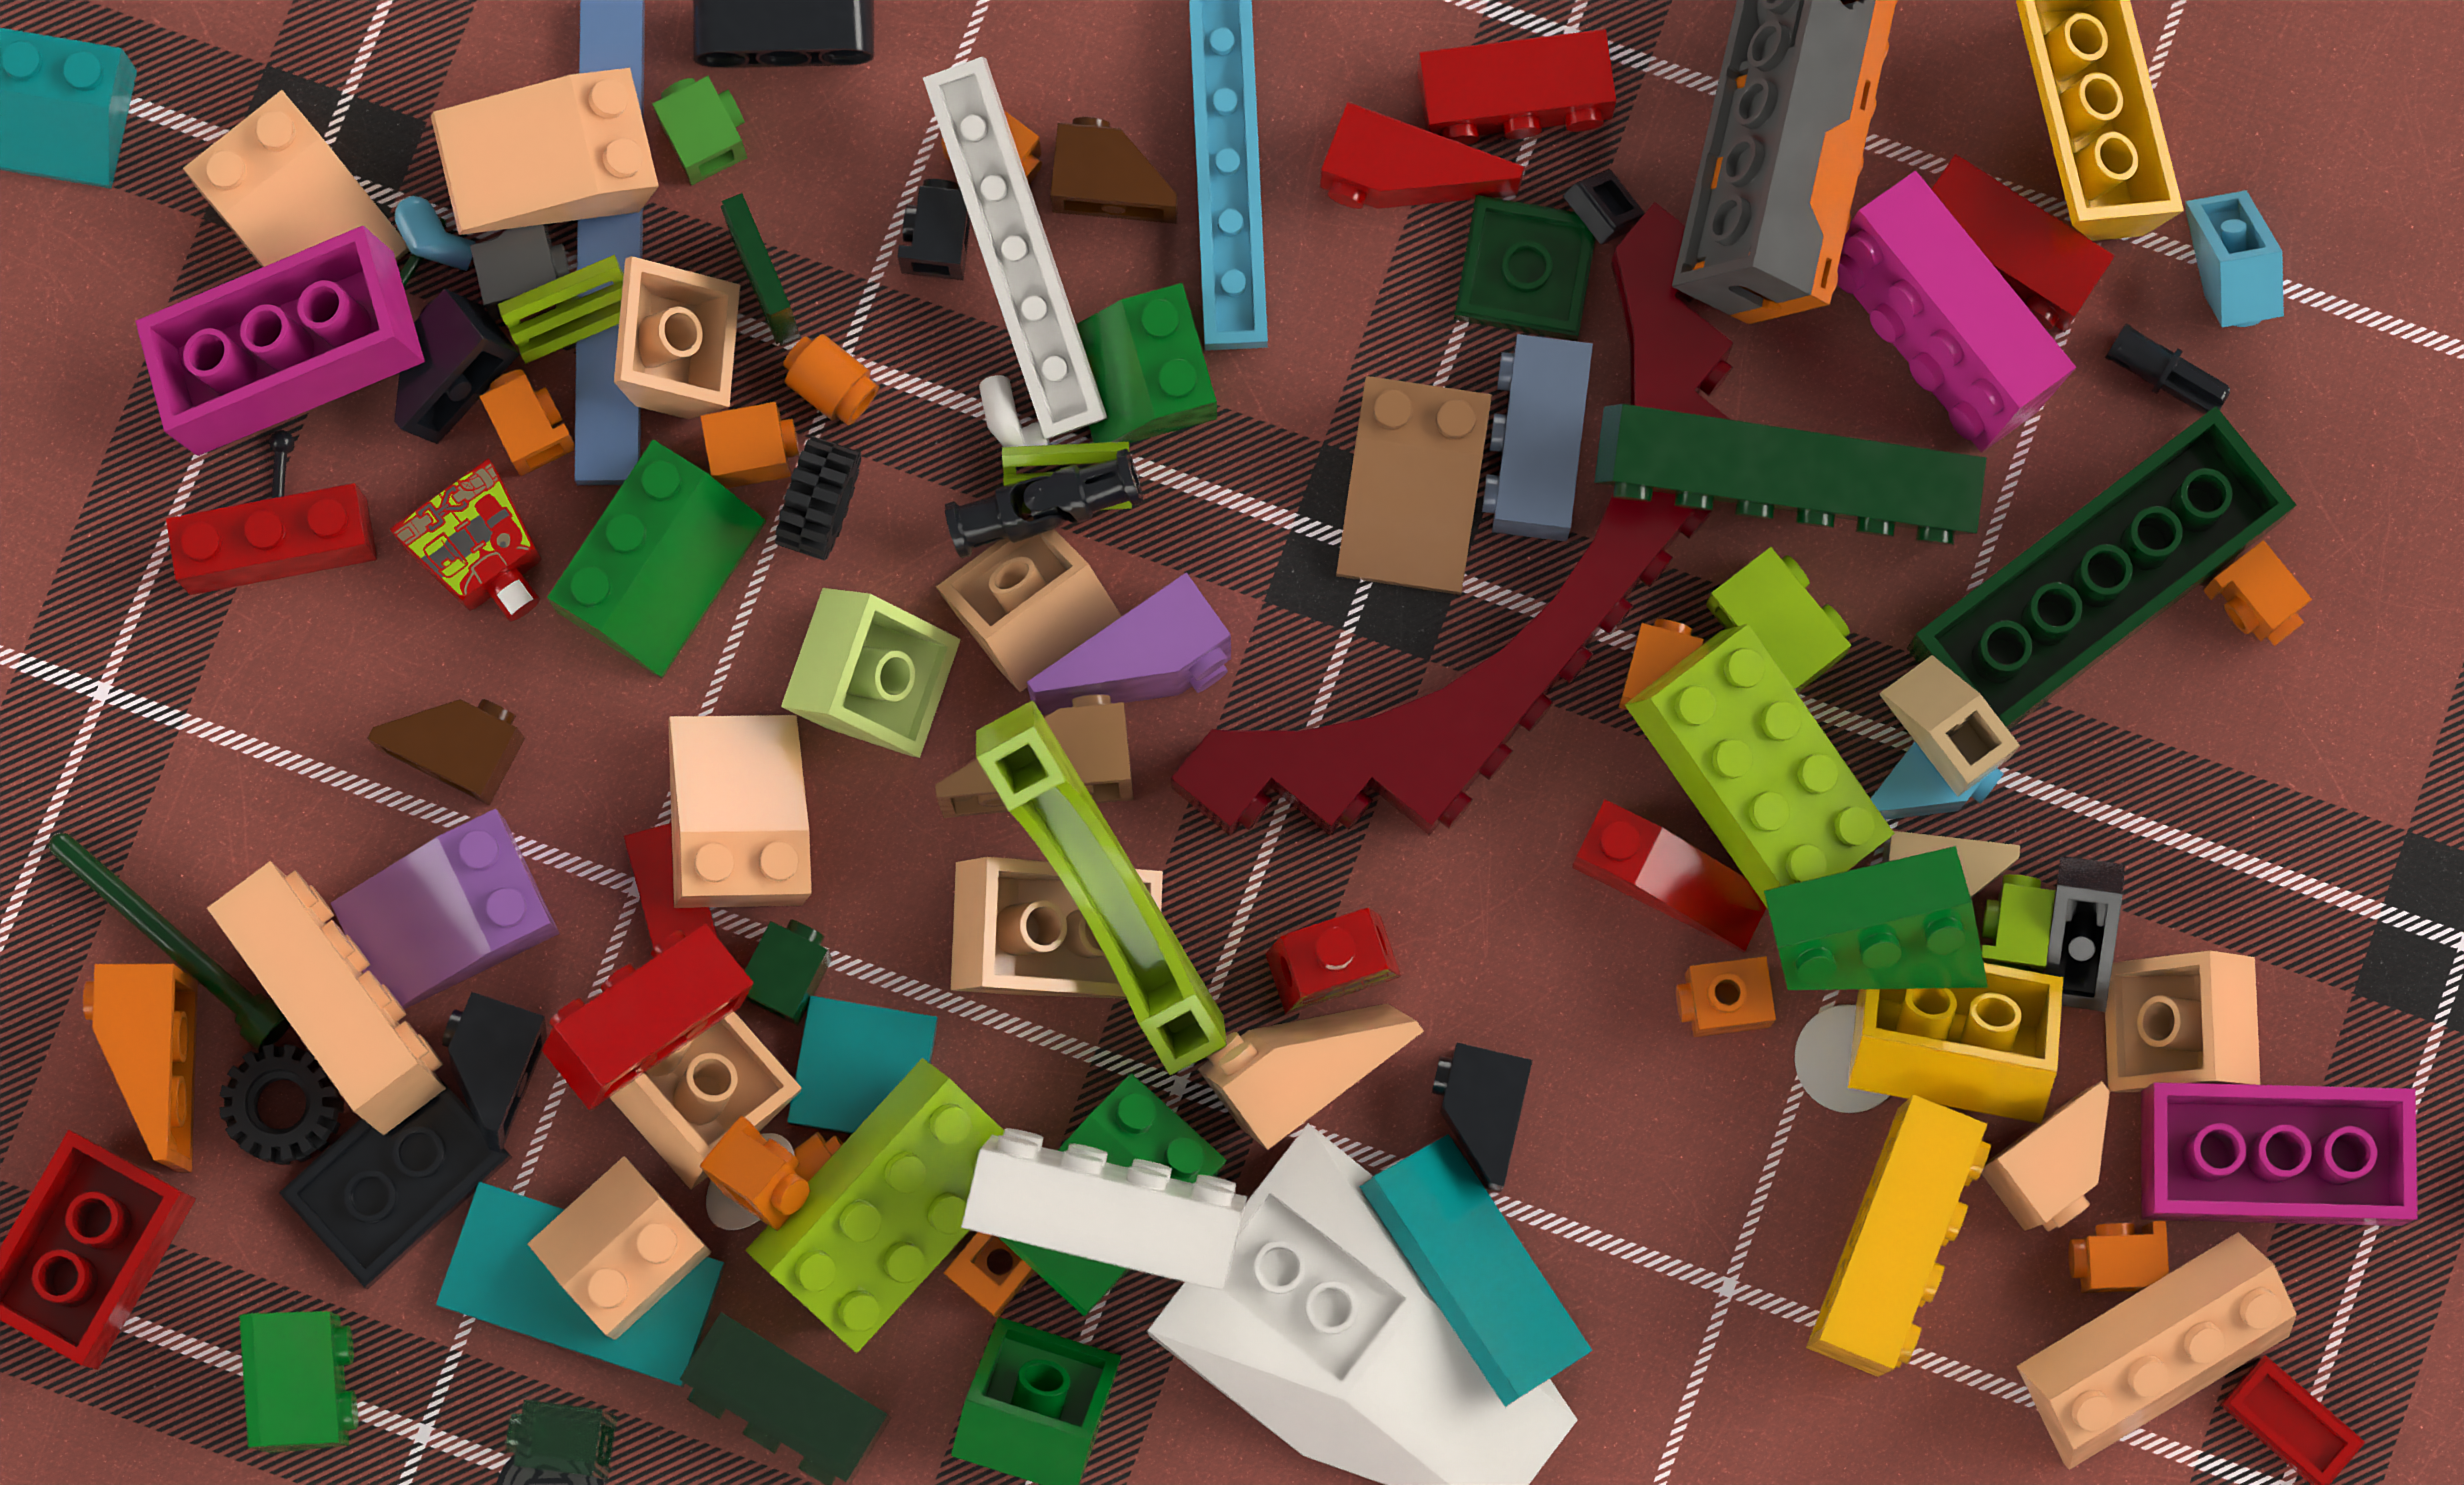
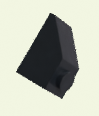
[394,288,520,444]
[2045,856,2125,1012]
[442,992,547,1153]
[1431,1042,1533,1192]

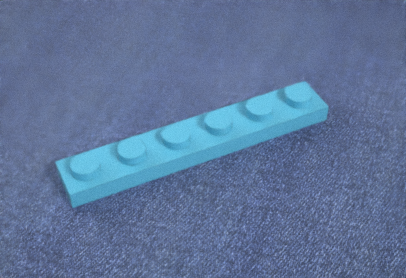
[1189,0,1268,350]

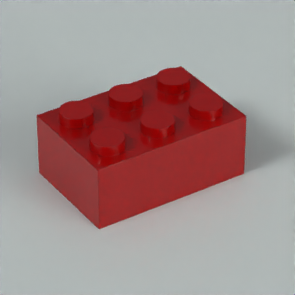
[0,1130,196,1370]

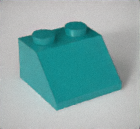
[0,28,137,189]

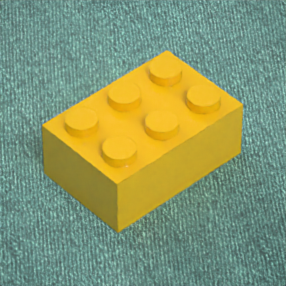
[1848,963,2063,1124]

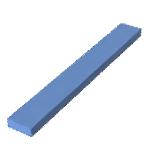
[575,0,645,485]

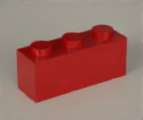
[1417,29,1616,145]
[1931,154,2115,332]
[166,483,377,595]
[541,923,754,1111]

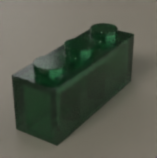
[679,1312,892,1485]

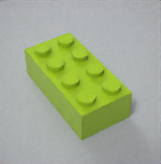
[1625,624,1895,909]
[745,1058,1004,1353]

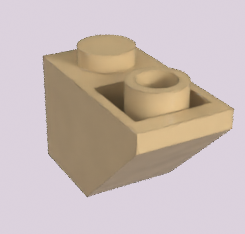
[1879,655,2020,797]

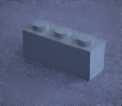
[1482,334,1593,542]

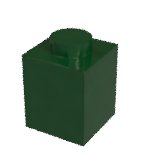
[745,919,833,1026]

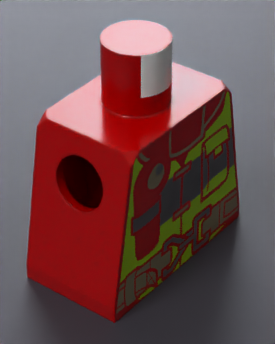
[390,458,542,622]
[1265,908,1401,1015]

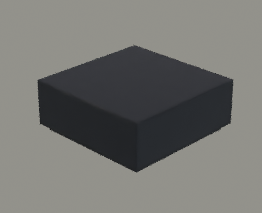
[1563,169,1645,244]

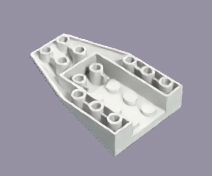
[1148,1123,1577,1485]

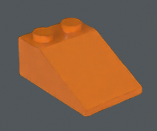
[83,964,198,1173]

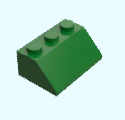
[547,439,766,679]

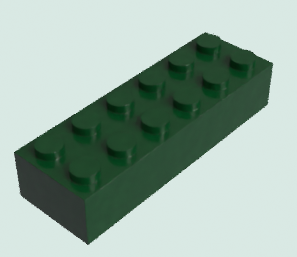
[1907,406,2297,730]

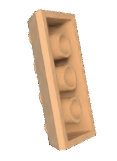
[2017,1232,2297,1470]

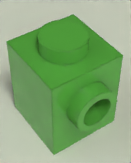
[652,76,748,185]

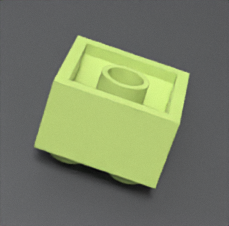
[781,588,961,758]

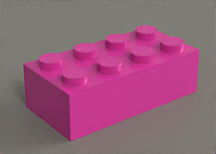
[1837,170,2076,453]
[135,225,425,456]
[2141,1082,2417,1226]

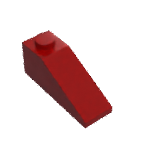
[1320,102,1525,209]
[1572,799,1766,953]

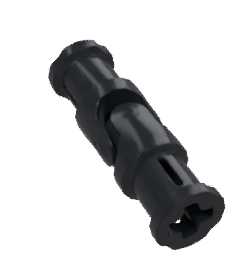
[945,448,1143,558]

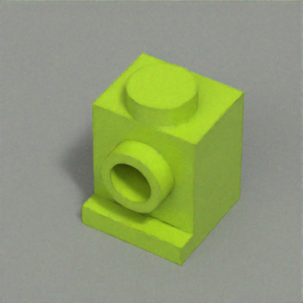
[1981,874,2055,973]

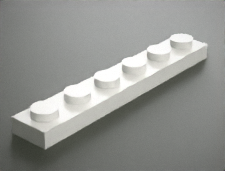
[923,57,1108,439]

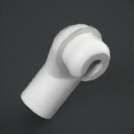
[979,375,1050,447]

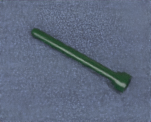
[49,833,291,1052]

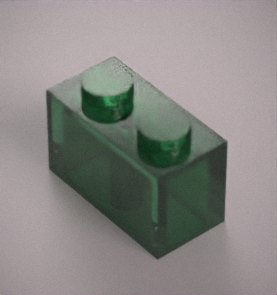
[506,1399,618,1481]

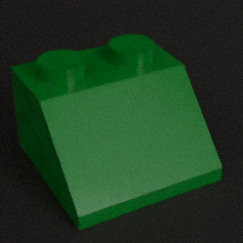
[1076,283,1217,444]
[239,1311,358,1453]
[951,1316,1122,1485]

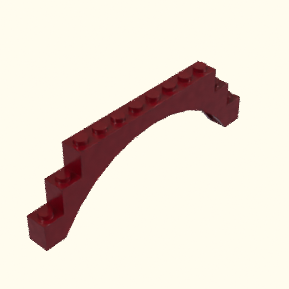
[1171,202,1733,836]

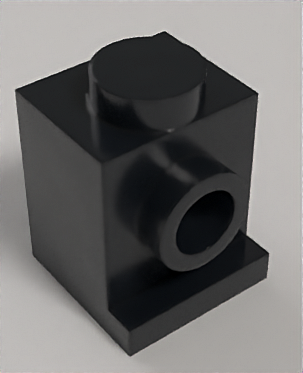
[898,179,971,280]

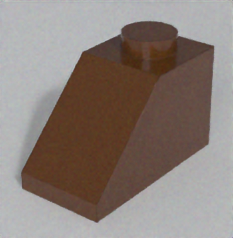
[1050,117,1178,224]
[367,699,525,806]

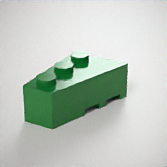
[1764,846,1988,990]

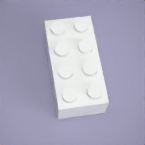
[962,1128,1247,1291]

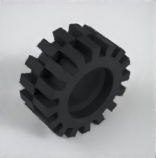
[775,436,862,561]
[219,1044,344,1165]

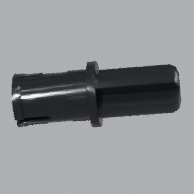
[2105,323,2230,415]

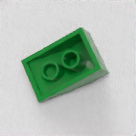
[997,1073,1227,1317]

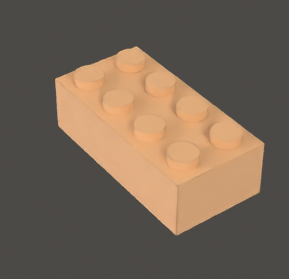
[207,861,446,1135]

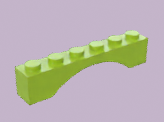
[976,700,1227,1076]

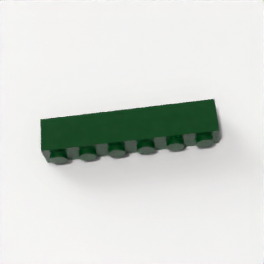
[1594,404,1987,545]

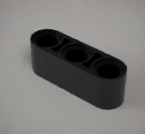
[693,0,874,68]

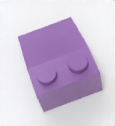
[1027,573,1231,715]
[331,808,560,1009]

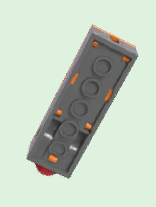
[1672,0,1898,324]

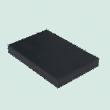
[279,1071,512,1289]

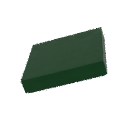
[720,193,801,346]
[1454,195,1595,341]

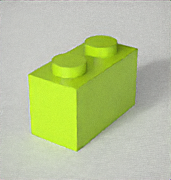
[1706,547,1851,694]

